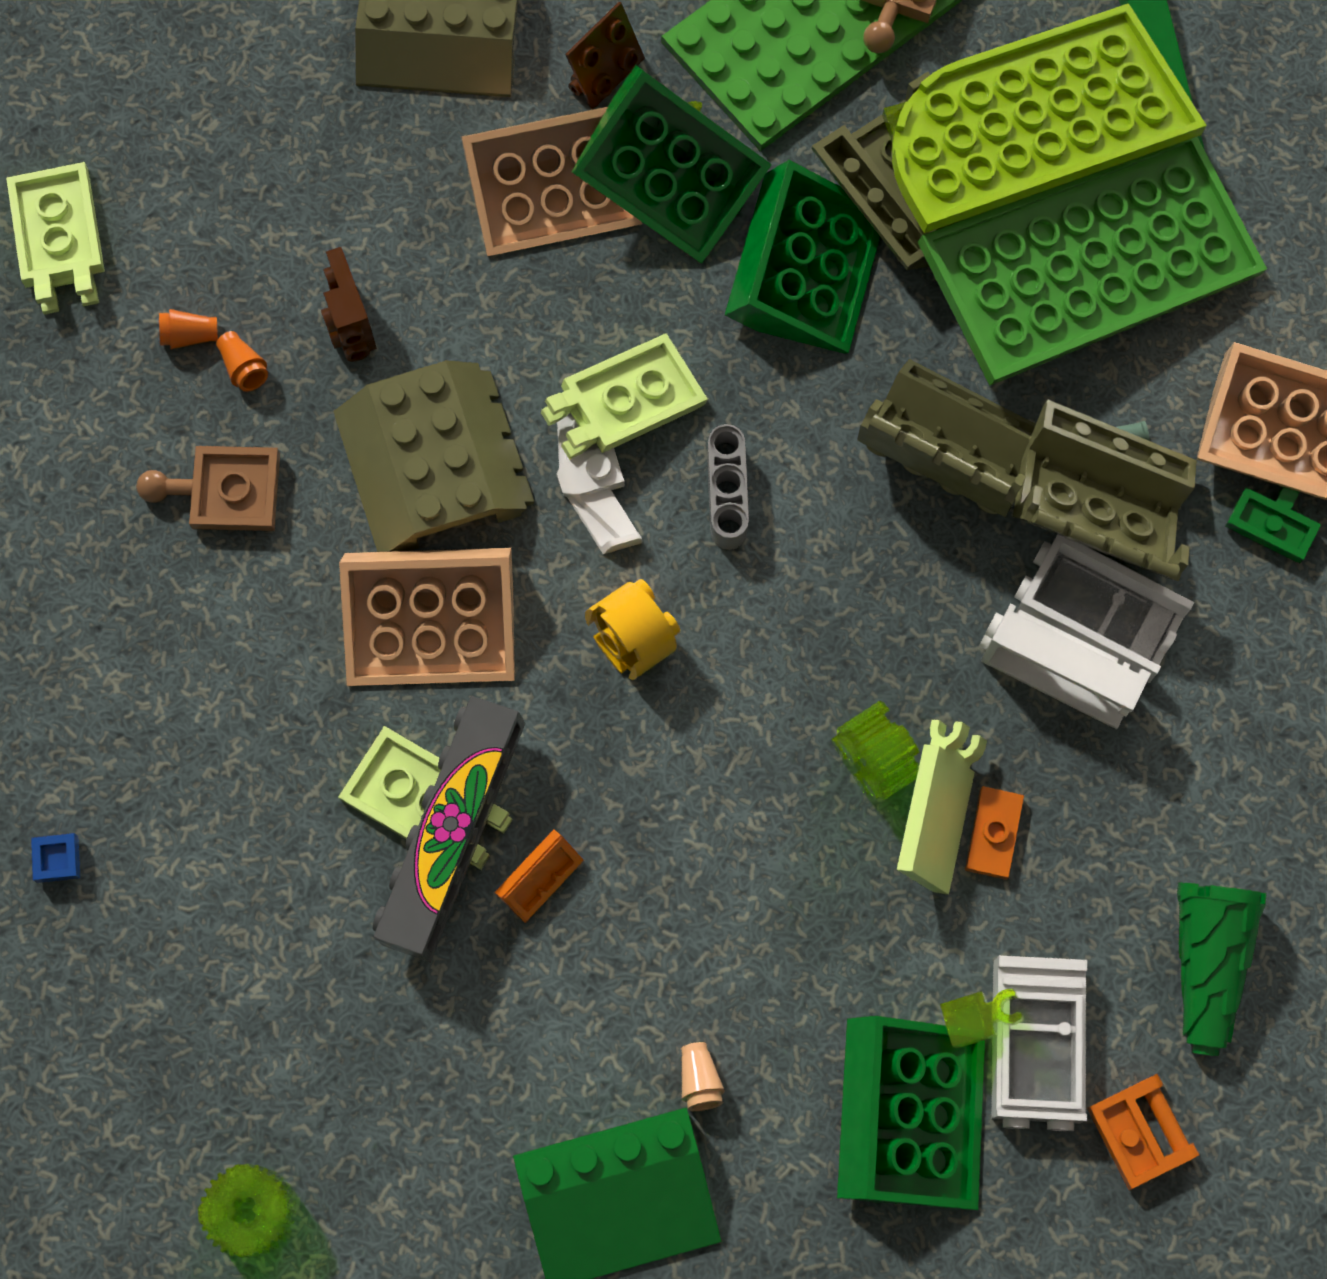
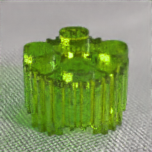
[831,700,920,800]
[198,1164,296,1257]

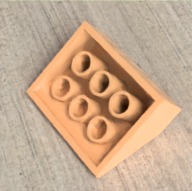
[461,107,642,256]
[1196,342,1327,500]
[339,548,515,686]

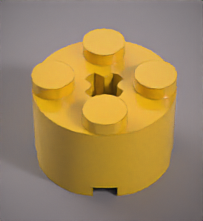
[585,579,681,680]

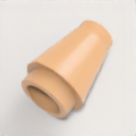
[681,1042,725,1111]

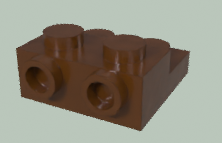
[321,247,377,362]

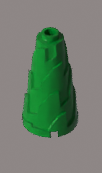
[1177,882,1267,1056]

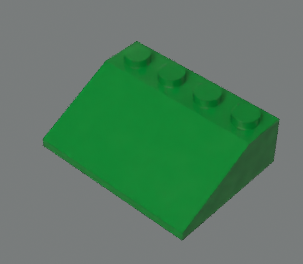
[571,65,772,264]
[724,160,880,354]
[837,1016,985,1210]
[513,1107,722,1279]

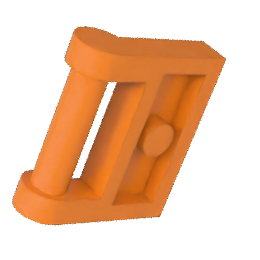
[1087,1074,1199,1190]

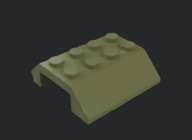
[355,0,518,97]
[812,72,959,270]
[857,359,1036,518]
[333,360,534,552]
[1013,399,1197,581]

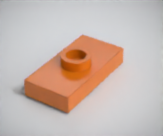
[965,786,1024,880]
[494,829,584,923]

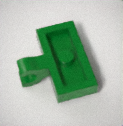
[1225,486,1321,564]

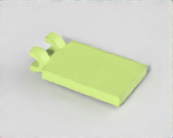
[6,162,105,314]
[541,333,708,460]
[897,720,987,894]
[338,726,513,870]

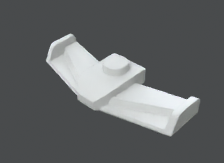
[557,413,642,554]

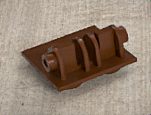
[565,2,645,110]

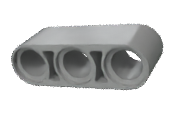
[707,424,749,550]

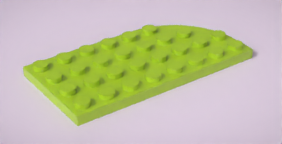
[892,3,1207,233]

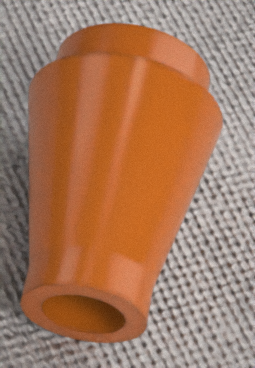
[159,309,218,349]
[216,331,268,392]

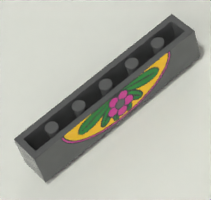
[373,696,525,963]

